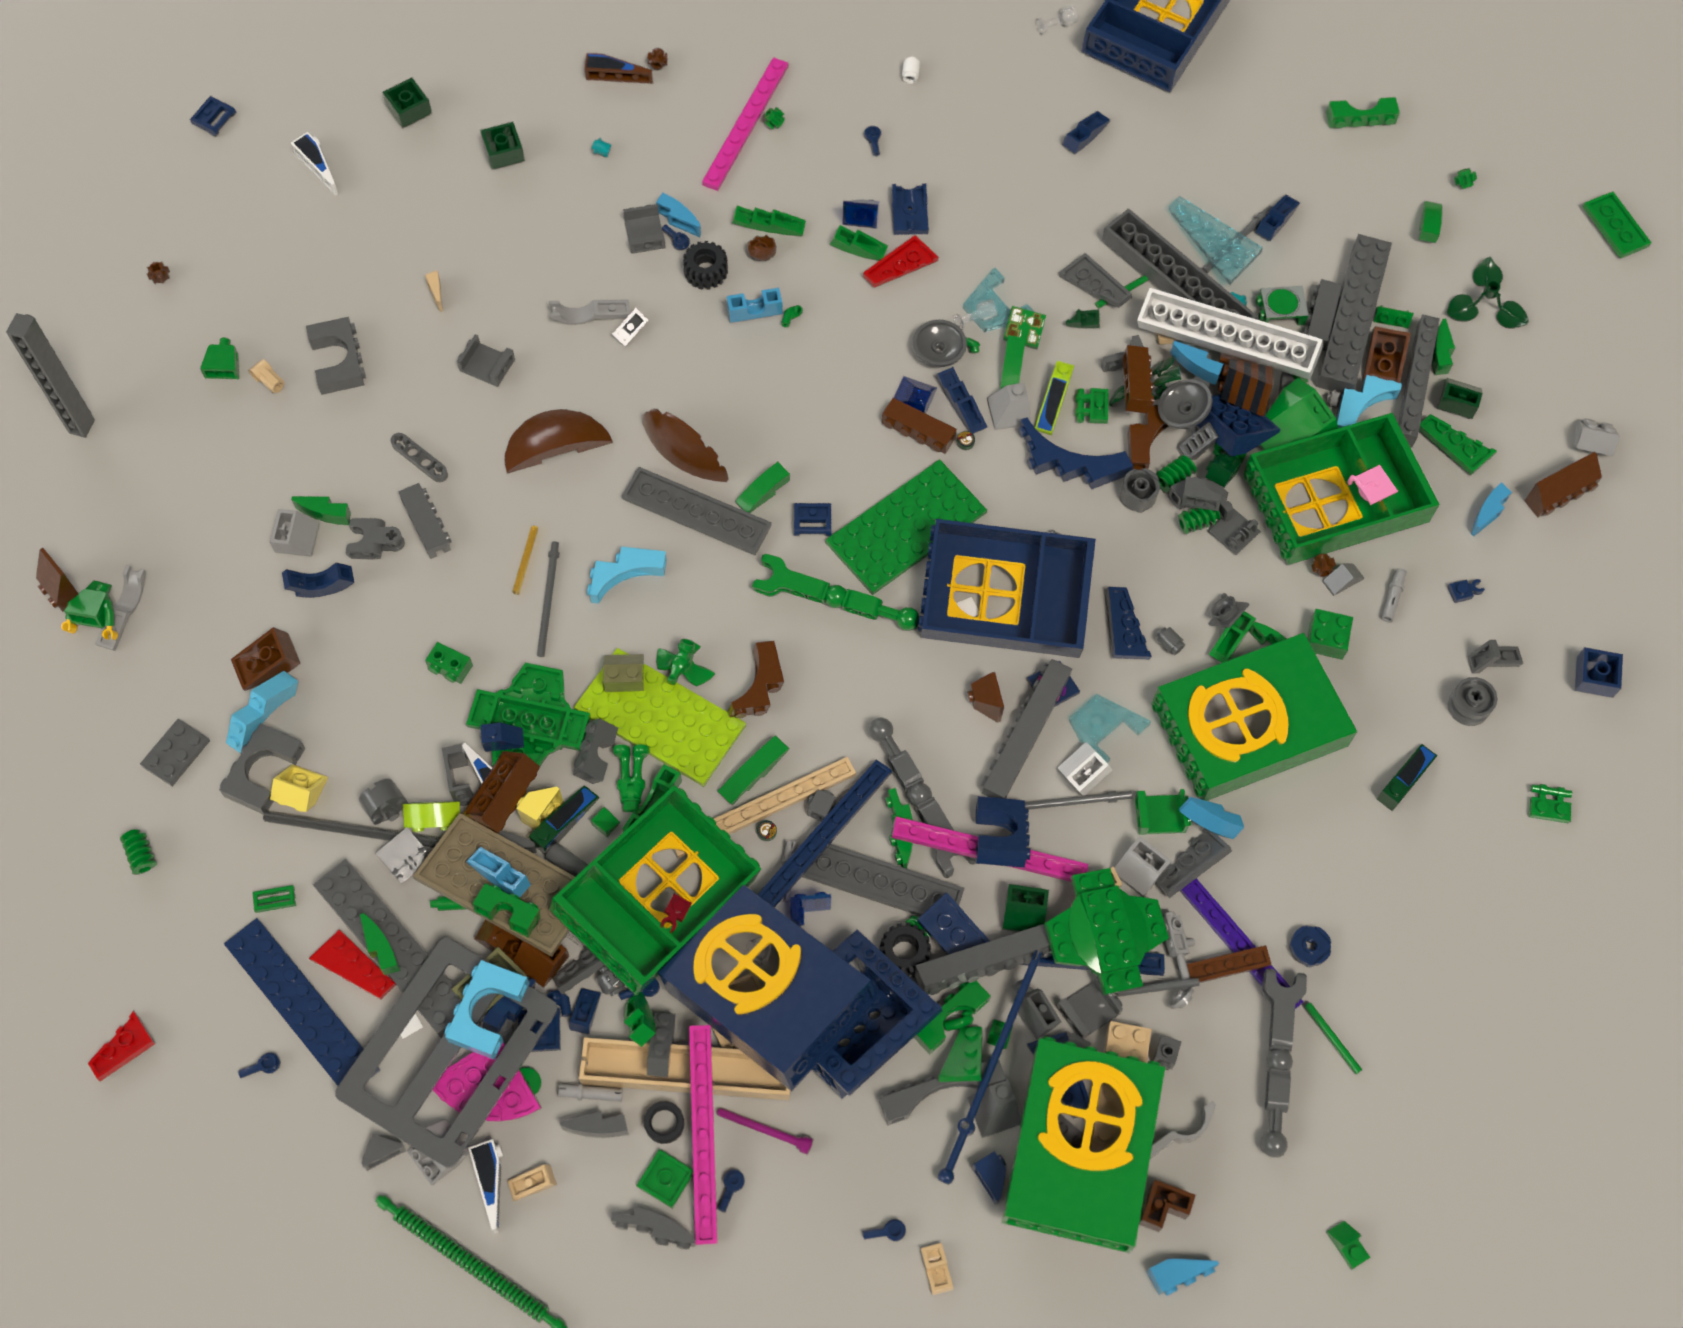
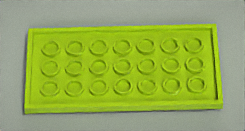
[574,648,746,787]

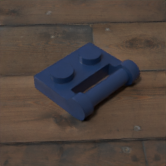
[190,96,236,137]
[794,503,831,536]

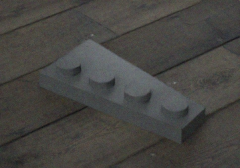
[1059,253,1132,308]
[1156,828,1232,898]
[553,948,605,994]

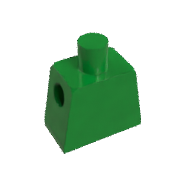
[200,337,240,379]

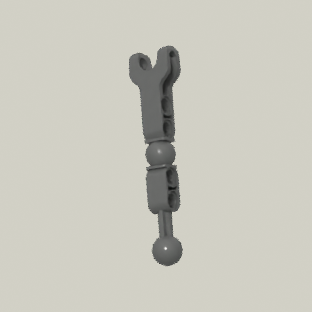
[869,717,976,878]
[1261,968,1307,1158]

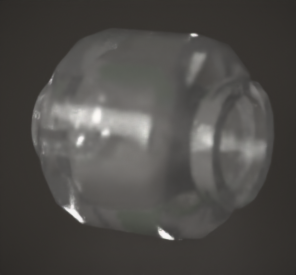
[743,937,771,968]

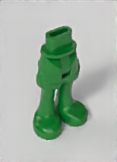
[613,744,650,812]

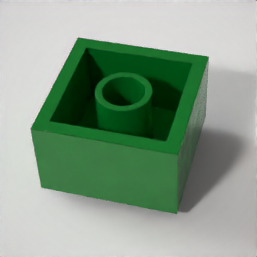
[1307,609,1353,660]

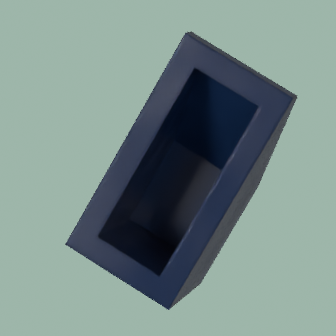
[481,723,524,752]
[972,1151,1007,1205]

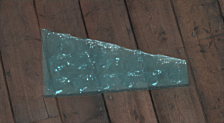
[1169,196,1263,285]

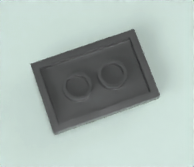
[140,719,210,787]

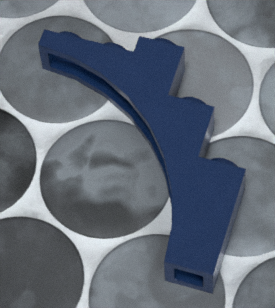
[1018,417,1133,490]

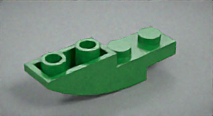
[885,788,913,869]

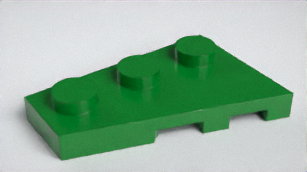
[938,1027,983,1082]

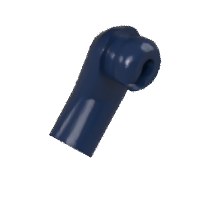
[548,990,572,1017]

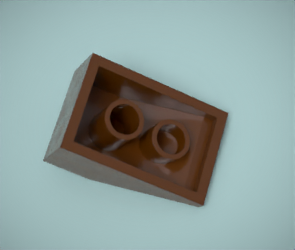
[1363,326,1411,383]
[36,547,78,612]
[231,627,301,691]

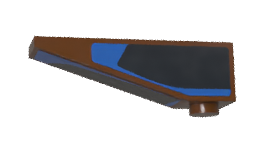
[585,53,653,84]

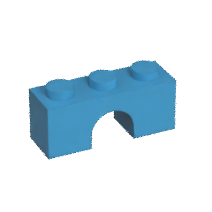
[727,288,783,323]

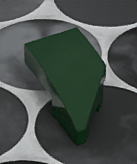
[1066,309,1100,329]

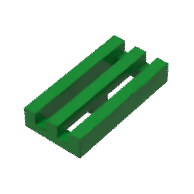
[253,885,296,913]

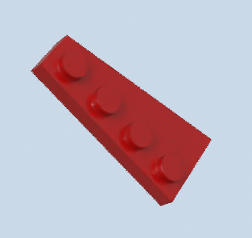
[863,235,939,288]
[309,929,396,1000]

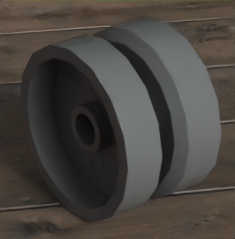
[1448,677,1498,726]

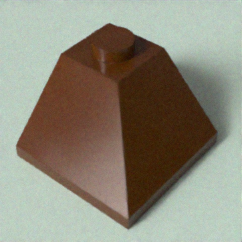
[967,672,1004,723]

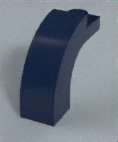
[282,562,355,598]

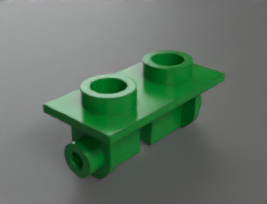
[1374,305,1414,329]

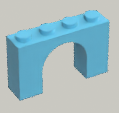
[445,960,529,1060]

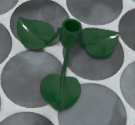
[1446,256,1529,329]
[1109,356,1181,407]

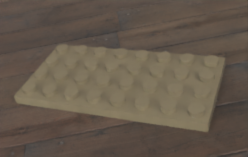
[413,813,575,957]

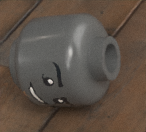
[597,967,625,997]

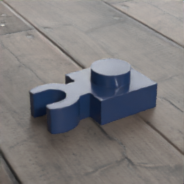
[1448,579,1485,603]

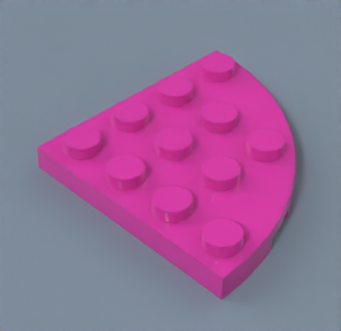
[433,1041,542,1121]

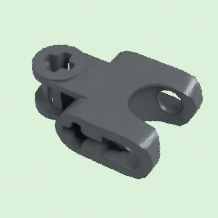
[346,518,405,559]

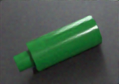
[430,896,468,911]

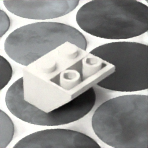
[1058,742,1112,796]

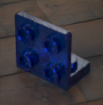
[790,892,831,927]

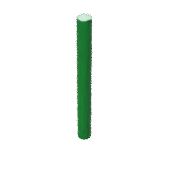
[1095,276,1149,309]
[1304,1002,1363,1074]

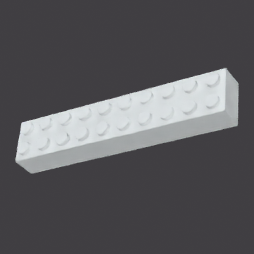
[1137,288,1323,380]

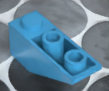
[1147,1259,1219,1296]

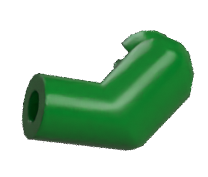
[781,305,803,328]

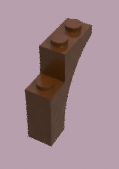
[1127,405,1170,470]
[728,641,784,718]

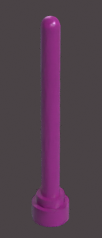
[717,1108,814,1155]

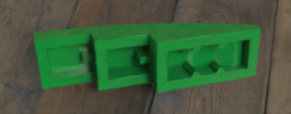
[732,205,806,236]
[718,735,790,805]

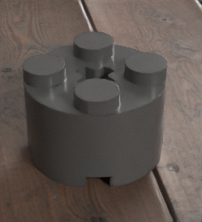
[1120,468,1160,513]
[359,779,408,825]

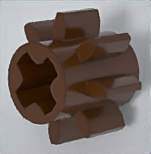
[647,48,668,70]
[147,261,170,284]
[1311,554,1336,577]

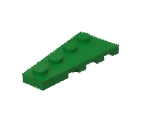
[1419,414,1497,475]

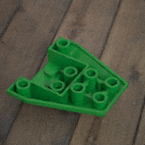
[1260,378,1338,450]

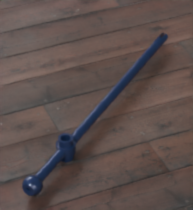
[938,950,1042,1185]

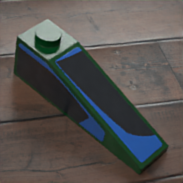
[1377,744,1438,811]
[529,785,599,855]

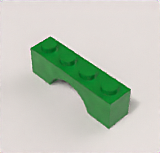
[1326,97,1400,128]
[622,764,682,832]
[914,981,991,1055]

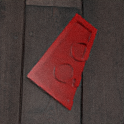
[88,1011,155,1082]

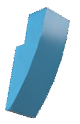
[656,192,701,237]
[1170,340,1223,385]
[1471,482,1512,536]
[1179,797,1244,839]
[467,847,531,898]

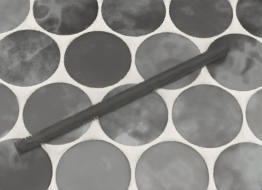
[263,810,440,848]

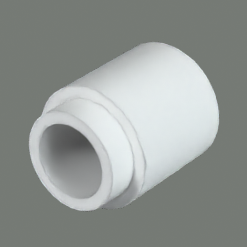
[902,57,920,83]

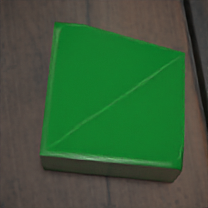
[591,807,620,837]

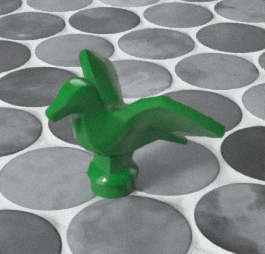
[656,638,715,686]

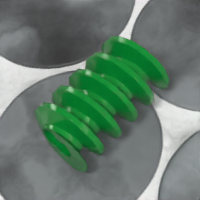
[1155,455,1197,493]
[1178,508,1220,535]
[120,829,157,875]

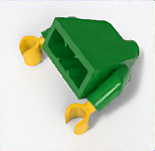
[61,584,118,640]

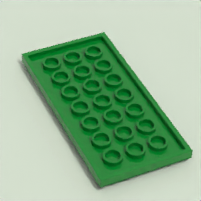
[826,459,987,595]

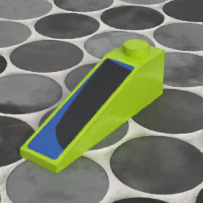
[1035,360,1074,436]

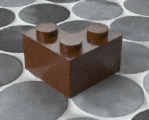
[1139,1180,1196,1232]

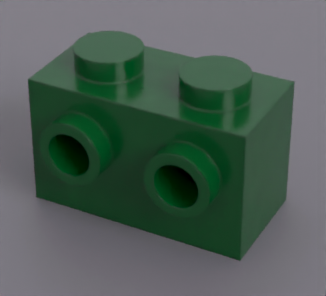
[1206,451,1243,488]

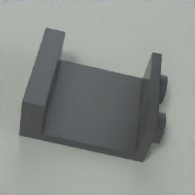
[623,204,666,254]
[457,334,515,387]
[442,744,474,806]
[1056,976,1123,1039]

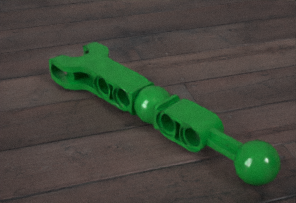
[751,554,920,631]

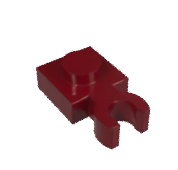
[660,893,692,933]

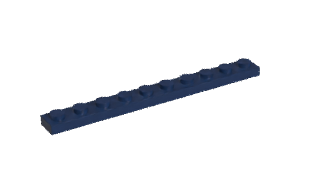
[757,759,892,908]

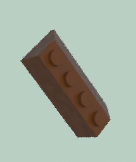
[1525,452,1602,517]
[463,751,540,833]

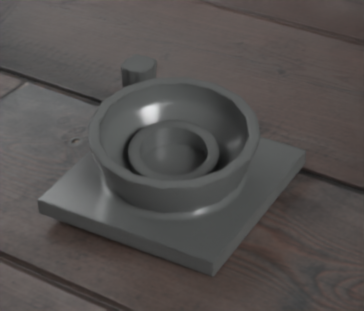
[1208,593,1250,628]

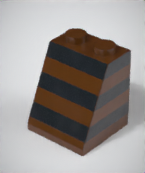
[1218,359,1273,416]

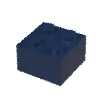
[1575,647,1623,698]

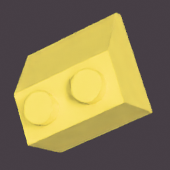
[270,764,328,812]
[517,787,564,830]

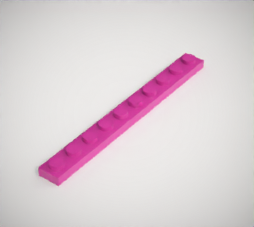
[702,57,788,191]
[891,817,1088,882]
[689,1025,718,1245]

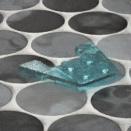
[963,268,1034,332]
[1069,694,1151,763]

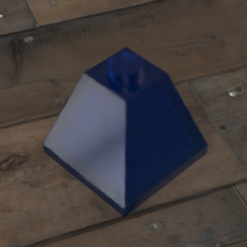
[842,199,880,229]
[894,376,937,413]

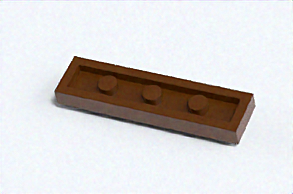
[1187,945,1272,983]

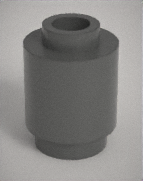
[1157,627,1185,655]

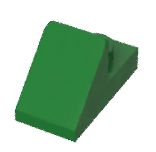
[1326,1221,1371,1270]

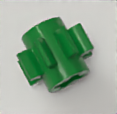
[764,107,785,129]
[1454,168,1477,189]

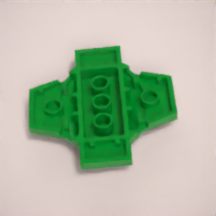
[466,662,591,767]
[1044,868,1169,996]

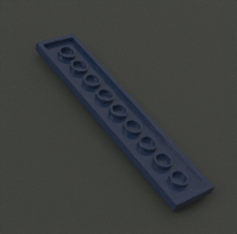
[224,918,380,1086]

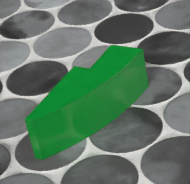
[1419,201,1442,243]
[830,225,888,261]
[1432,318,1455,375]
[1000,335,1026,389]
[735,462,790,513]
[291,496,351,525]
[1209,611,1256,663]
[360,913,401,975]
[624,992,656,1047]

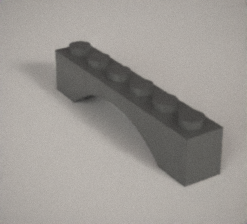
[880,1057,1007,1125]

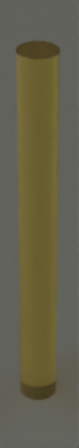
[512,525,538,595]

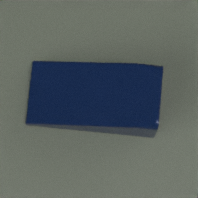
[569,988,601,1035]

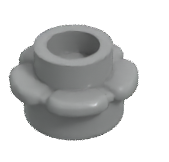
[1327,390,1341,407]

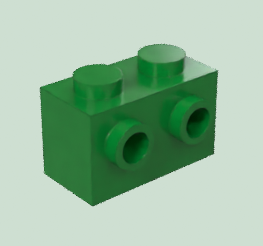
[425,642,473,684]

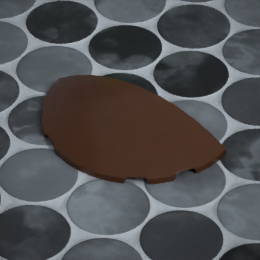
[505,409,613,474]
[643,409,729,482]

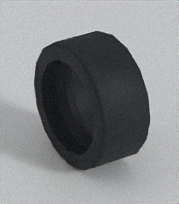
[644,1101,684,1144]

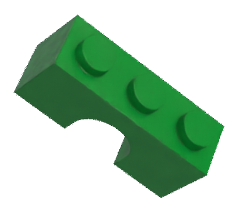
[472,883,541,938]

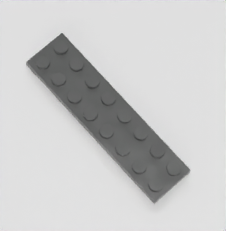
[622,467,772,556]
[802,844,965,916]

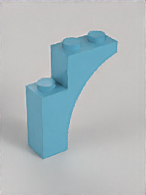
[1336,375,1402,428]
[587,547,667,604]
[226,671,298,754]

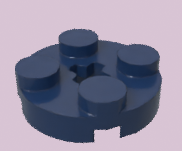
[1289,926,1331,968]

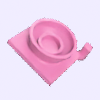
[1347,465,1398,505]

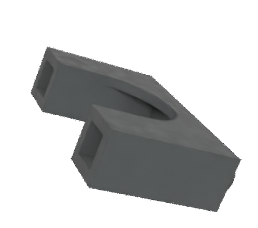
[306,317,366,395]
[219,723,305,815]

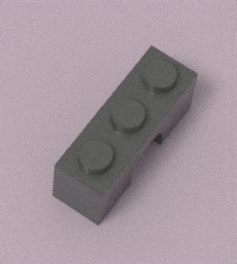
[573,718,618,784]
[647,1012,676,1077]

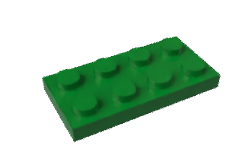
[1582,191,1652,259]

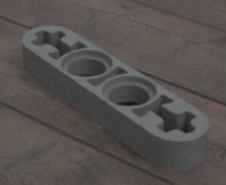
[391,433,448,483]

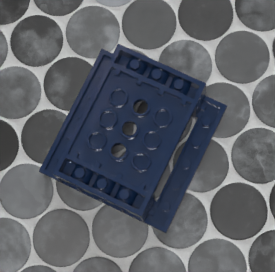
[812,929,942,1099]

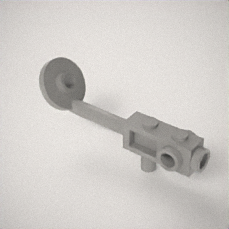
[1163,912,1195,1010]

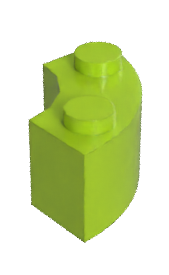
[403,801,460,832]

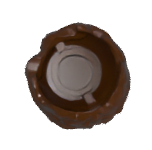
[747,234,776,261]

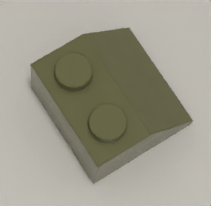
[603,654,644,692]

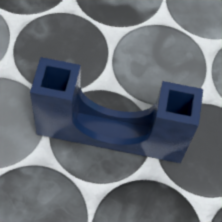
[975,796,1031,868]

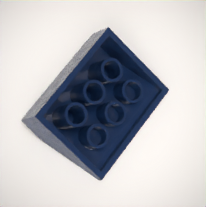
[1197,395,1281,456]

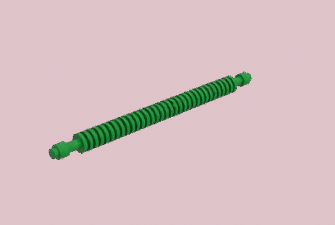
[375,1195,568,1328]

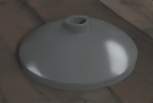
[913,319,967,367]
[1158,379,1213,429]

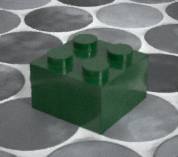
[382,77,432,128]
[480,122,525,169]

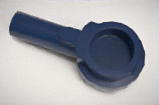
[864,126,881,156]
[662,224,690,250]
[619,979,660,1000]
[238,1052,280,1078]
[718,1170,745,1213]
[863,1219,906,1241]

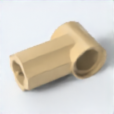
[248,359,285,393]

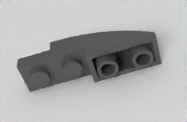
[611,1207,696,1250]

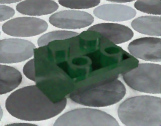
[1437,378,1483,419]
[1002,884,1049,932]

